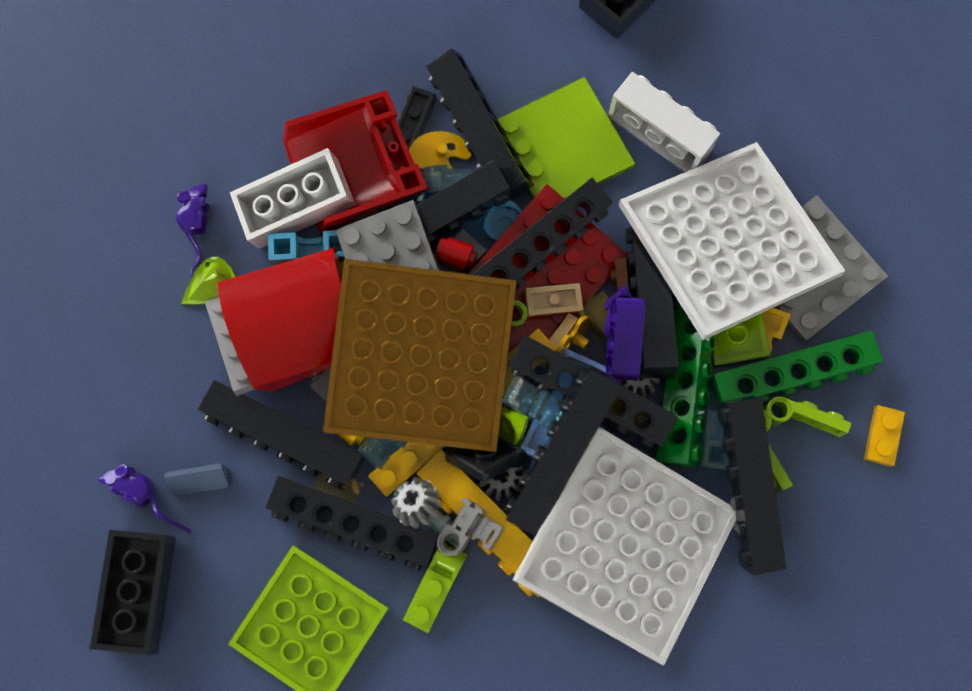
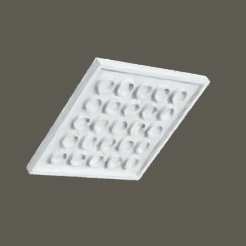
[619,142,845,340]
[513,427,736,666]

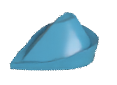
[479,200,522,242]

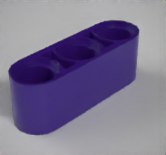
[606,297,645,381]

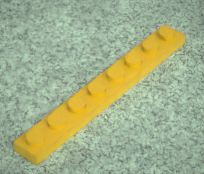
[368,328,557,497]

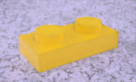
[864,405,905,467]

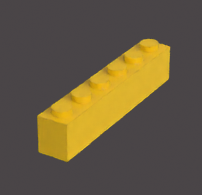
[417,450,540,597]

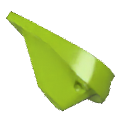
[181,256,236,305]
[498,407,529,447]

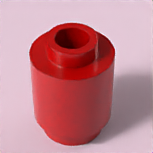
[435,237,478,272]

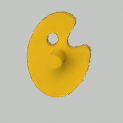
[409,131,471,175]
[556,315,590,355]

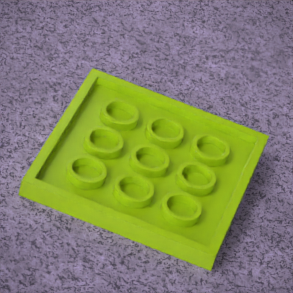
[498,77,635,199]
[228,545,389,691]

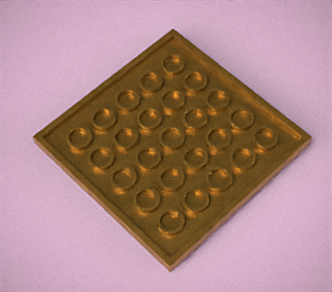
[323,258,516,452]

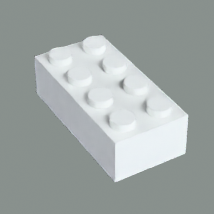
[608,72,720,172]
[230,148,356,249]

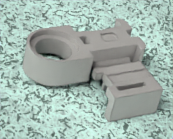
[437,499,506,556]

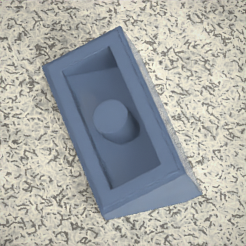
[164,463,229,496]

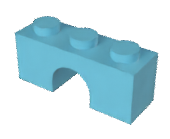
[268,230,345,266]

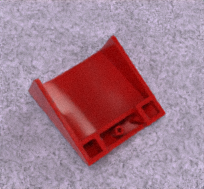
[282,90,428,236]
[217,248,343,392]

